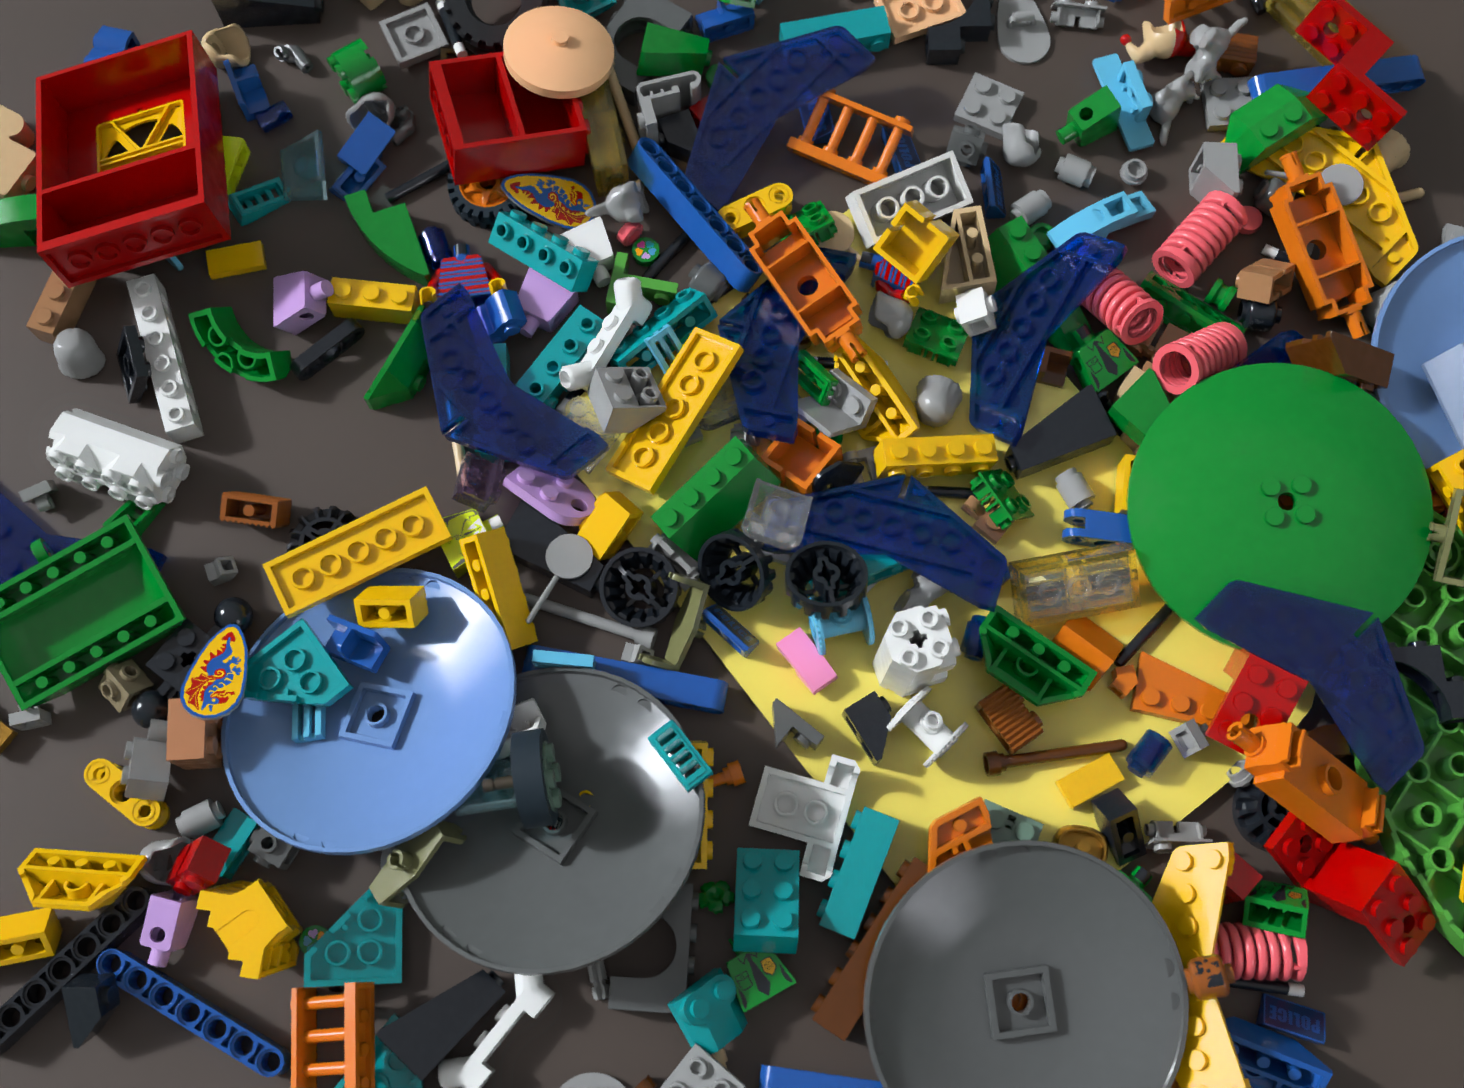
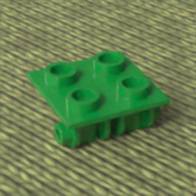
[780,200,838,245]
[903,307,968,367]
[970,469,1034,530]

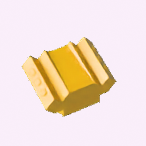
[196,878,303,979]

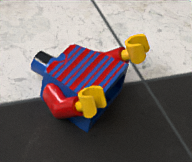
[419,244,507,312]
[859,251,924,307]

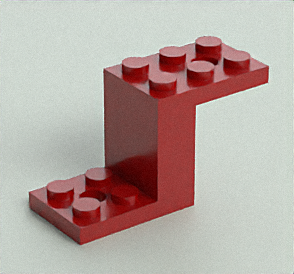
[1295,0,1407,151]
[1205,648,1308,756]
[1263,811,1436,967]

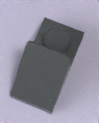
[772,698,824,750]

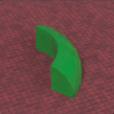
[188,307,292,382]

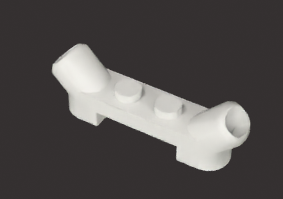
[559,277,652,392]
[438,974,555,1088]

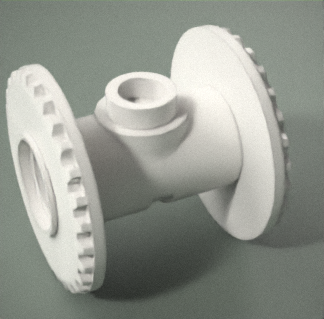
[887,686,968,768]

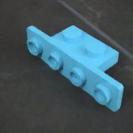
[1092,53,1155,152]

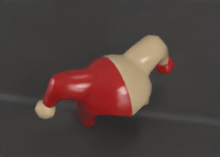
[1120,20,1196,64]

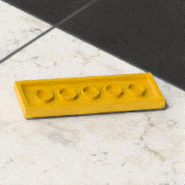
[605,327,744,495]
[262,486,453,619]

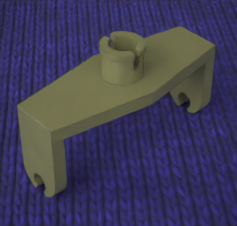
[1426,488,1464,587]
[638,571,710,672]
[369,821,467,909]

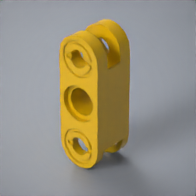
[718,183,793,239]
[84,758,170,830]

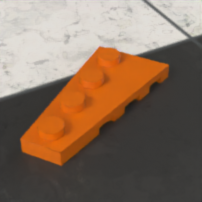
[1130,651,1255,730]

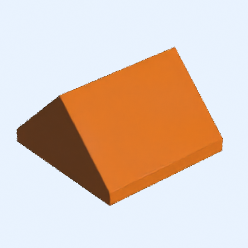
[1052,609,1124,692]

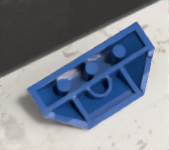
[1224,1017,1333,1088]

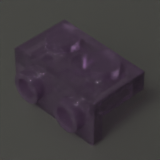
[452,451,506,513]

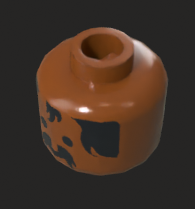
[1183,954,1236,1001]

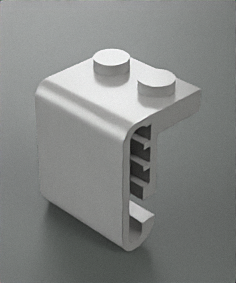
[636,71,701,144]

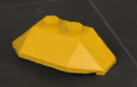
[834,335,920,442]
[17,848,147,912]

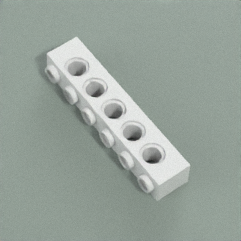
[126,273,204,444]

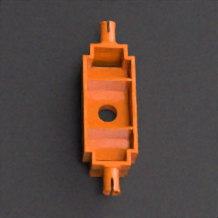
[1269,151,1374,339]
[744,198,867,363]
[1227,722,1386,845]

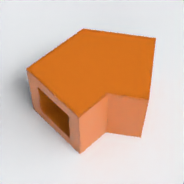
[1108,664,1138,699]

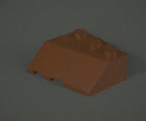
[1285,330,1395,393]

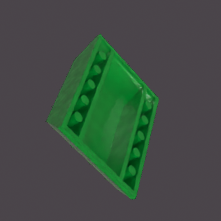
[0,514,186,711]

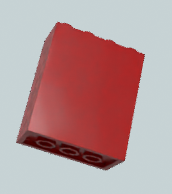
[429,51,591,186]

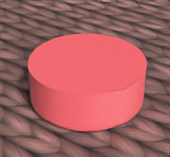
[1234,206,1263,235]
[616,222,643,246]

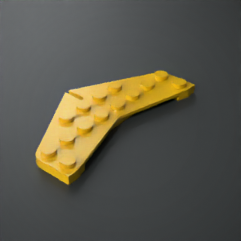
[1221,127,1418,288]
[1152,842,1251,1088]

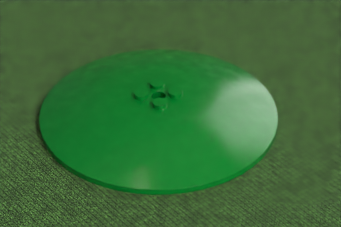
[1126,363,1433,657]

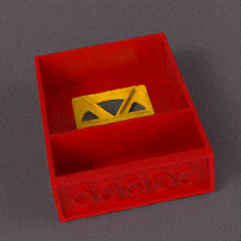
[36,30,231,288]

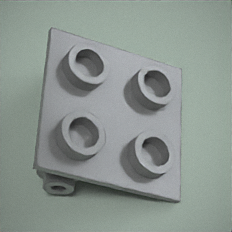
[660,1043,746,1088]

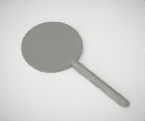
[1264,164,1364,206]
[526,534,593,624]

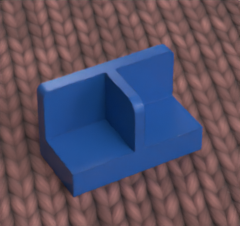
[695,0,755,43]
[223,60,273,122]
[337,112,395,175]
[325,614,391,674]

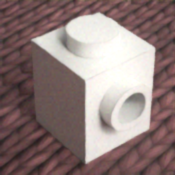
[954,286,997,337]

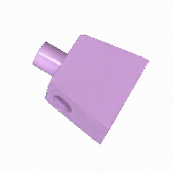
[518,267,579,338]
[273,271,334,335]
[140,890,199,967]

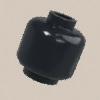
[1237,299,1282,332]

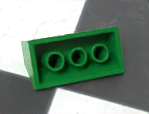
[651,435,782,562]

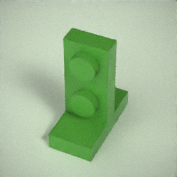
[605,252,679,314]

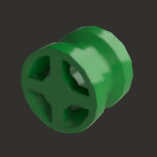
[1203,277,1238,312]

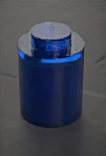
[1125,729,1173,778]

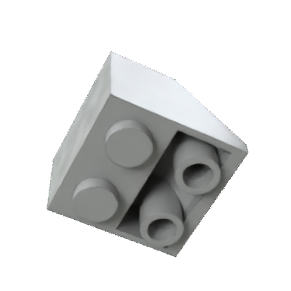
[1188,142,1243,211]
[587,367,667,433]

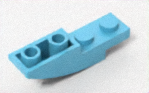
[1047,191,1156,256]

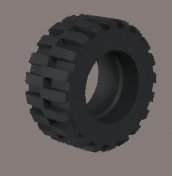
[443,0,549,53]

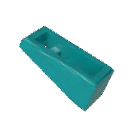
[228,177,292,227]
[648,720,713,793]

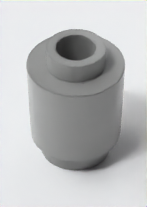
[1054,153,1097,188]
[1009,189,1052,226]
[1055,467,1096,509]
[175,798,226,839]

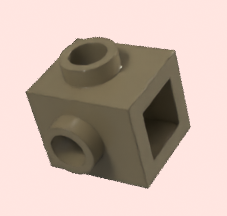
[98,659,154,713]

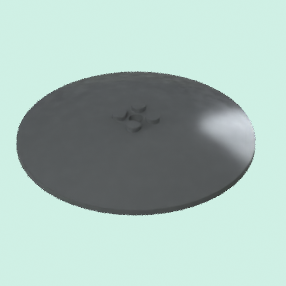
[395,667,705,976]
[863,840,1189,1088]

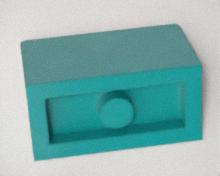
[213,808,260,880]

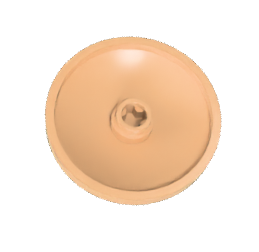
[503,6,614,99]

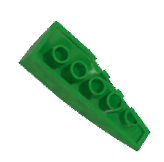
[988,215,1094,367]

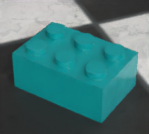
[733,847,800,954]

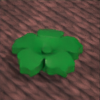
[699,880,735,915]

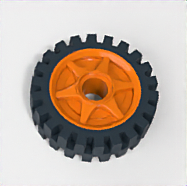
[447,170,524,229]

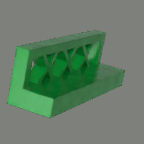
[1140,270,1246,335]

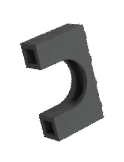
[601,0,693,107]
[608,883,699,1013]

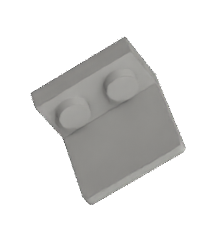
[790,368,878,437]

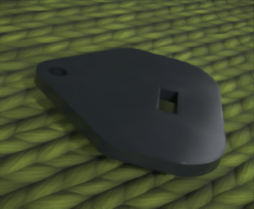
[812,461,864,508]

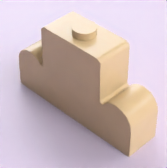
[0,105,36,199]

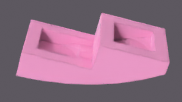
[776,627,838,695]

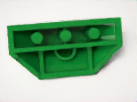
[1225,83,1329,176]
[363,304,440,410]
[979,604,1098,707]

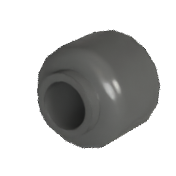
[1253,177,1295,218]
[688,262,730,303]

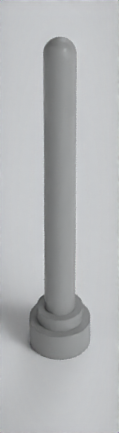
[525,593,658,650]

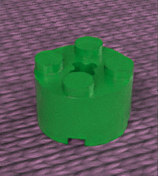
[326,38,388,104]

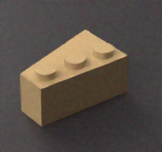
[939,205,997,304]

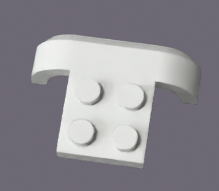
[749,754,861,882]

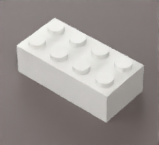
[845,150,974,249]

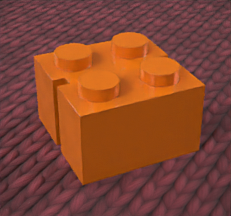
[761,415,843,504]

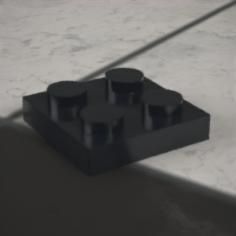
[116,325,152,404]

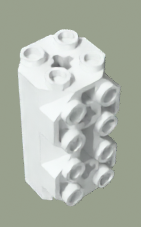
[45,408,190,510]
[872,605,961,697]

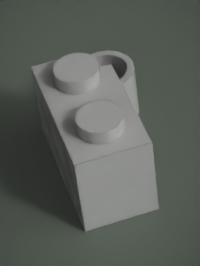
[120,719,171,802]

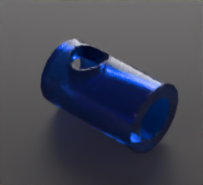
[254,100,294,134]

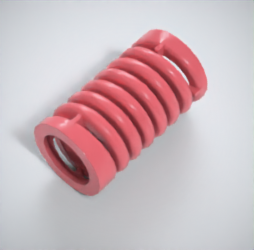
[1152,190,1248,288]
[1066,253,1164,345]
[1152,322,1248,395]
[1214,922,1308,982]

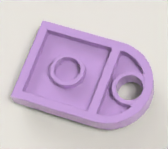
[502,453,595,526]

